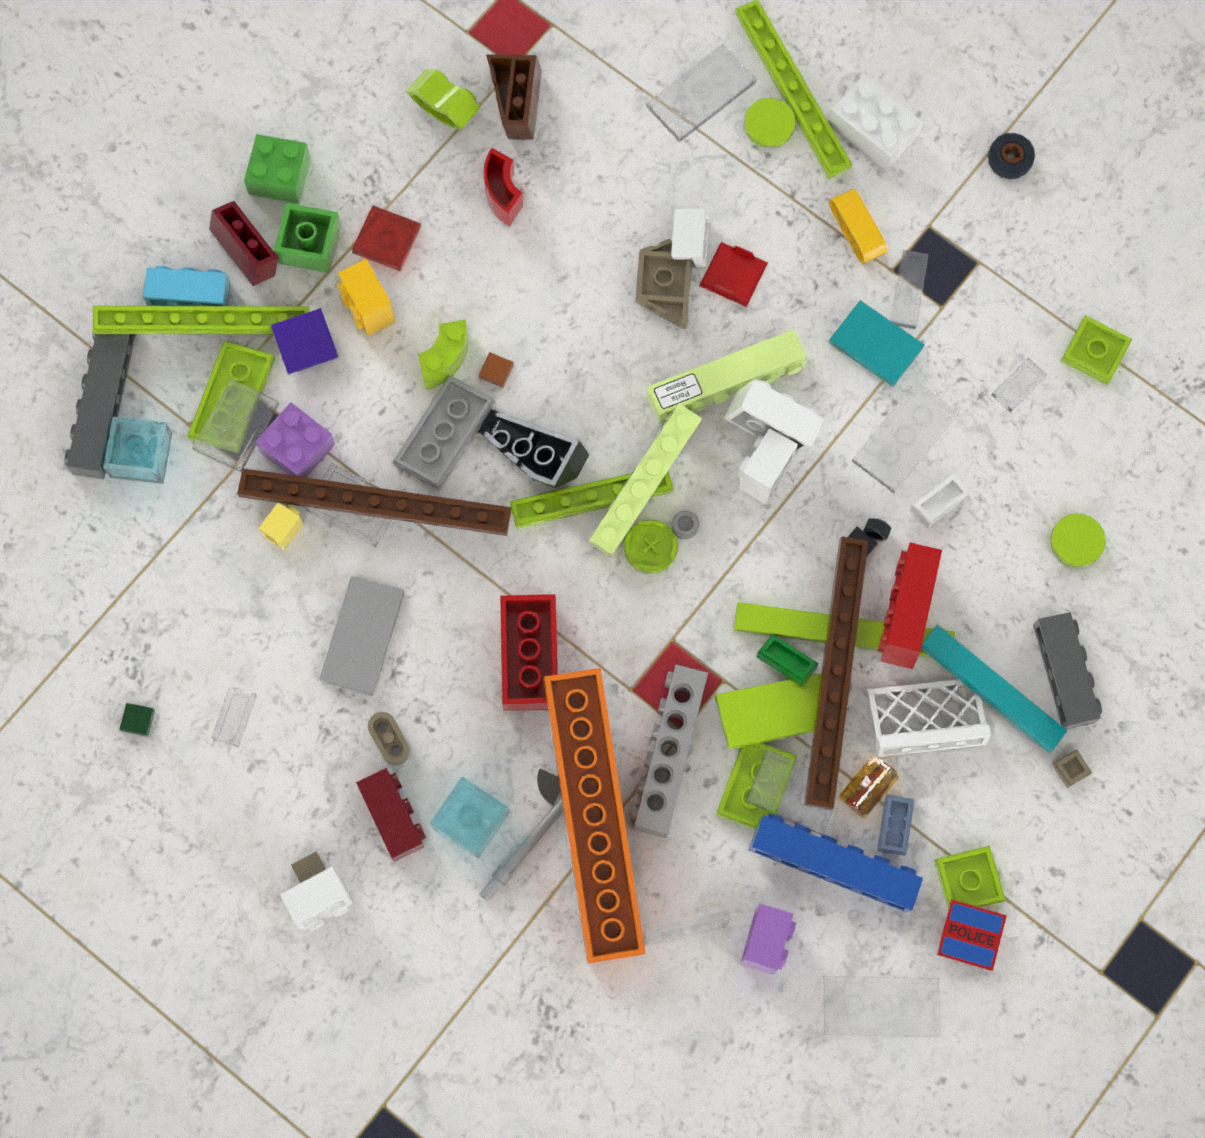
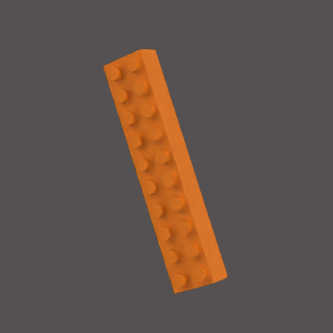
[543,668,646,964]

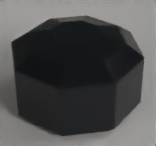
[863,518,892,541]

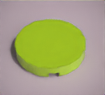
[744,98,796,148]
[1050,513,1106,567]
[624,520,678,574]

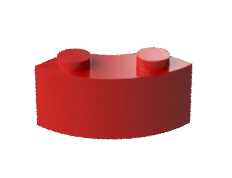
[484,147,523,227]

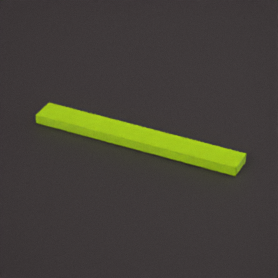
[735,0,853,178]
[93,306,309,334]
[734,602,955,658]

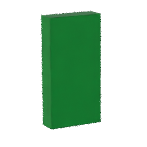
[756,635,818,686]

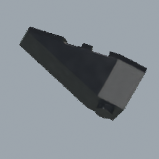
[478,409,589,489]

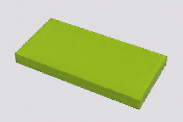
[187,340,275,454]
[715,673,821,750]

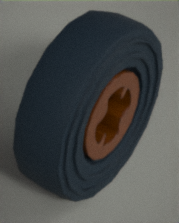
[988,133,1035,179]

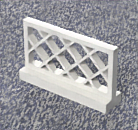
[867,679,991,758]

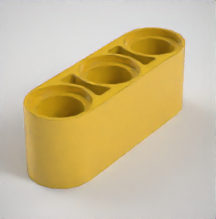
[829,189,888,264]

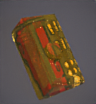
[838,755,898,819]

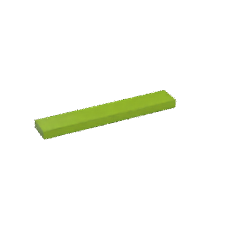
[510,471,673,529]

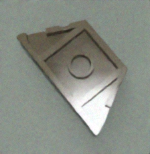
[635,239,691,329]

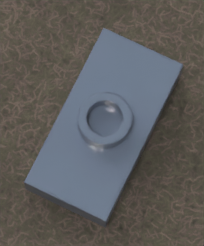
[877,794,915,856]

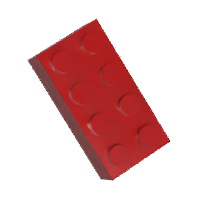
[877,542,942,669]
[500,594,558,711]

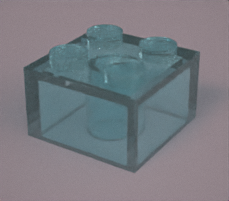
[103,417,172,484]
[430,776,510,859]

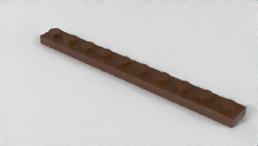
[237,468,512,536]
[804,536,868,810]

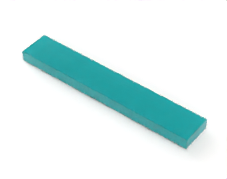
[921,625,1067,753]

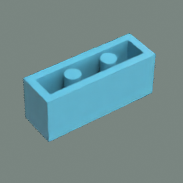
[143,266,230,306]

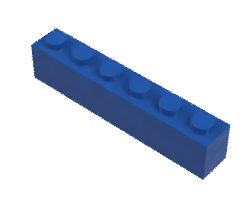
[748,814,923,913]

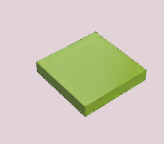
[1060,315,1132,385]
[934,846,1006,909]

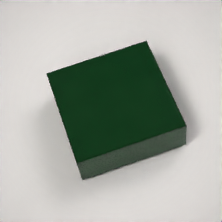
[119,703,155,737]

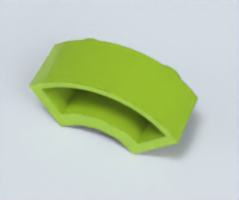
[405,69,481,130]
[418,319,468,390]

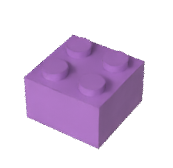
[255,402,335,477]
[740,904,796,975]

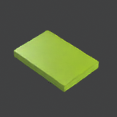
[716,743,797,830]

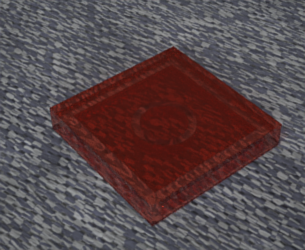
[352,205,421,272]

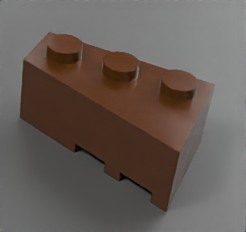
[486,54,542,140]

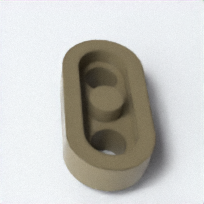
[368,712,410,765]

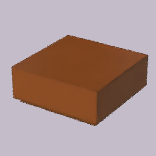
[479,352,514,388]

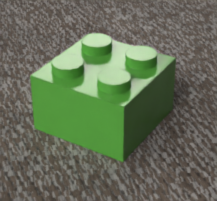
[244,134,311,204]
[274,203,341,273]

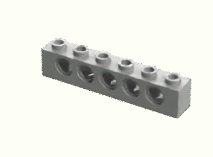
[630,665,708,838]

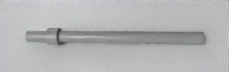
[479,798,564,902]

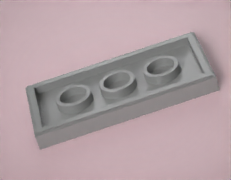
[393,375,495,490]
[319,576,405,695]

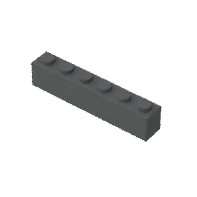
[64,334,136,479]

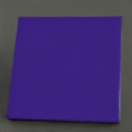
[271,308,339,375]

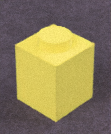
[259,503,304,550]

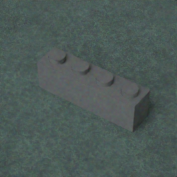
[1033,612,1102,729]

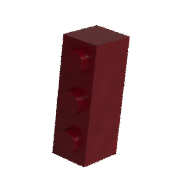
[209,201,278,286]
[356,768,426,862]

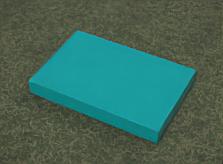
[829,300,925,387]

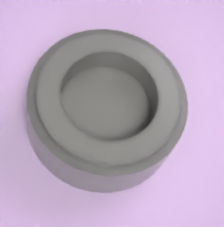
[672,511,699,539]

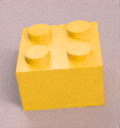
[337,259,395,337]

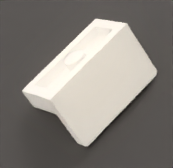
[671,209,709,268]

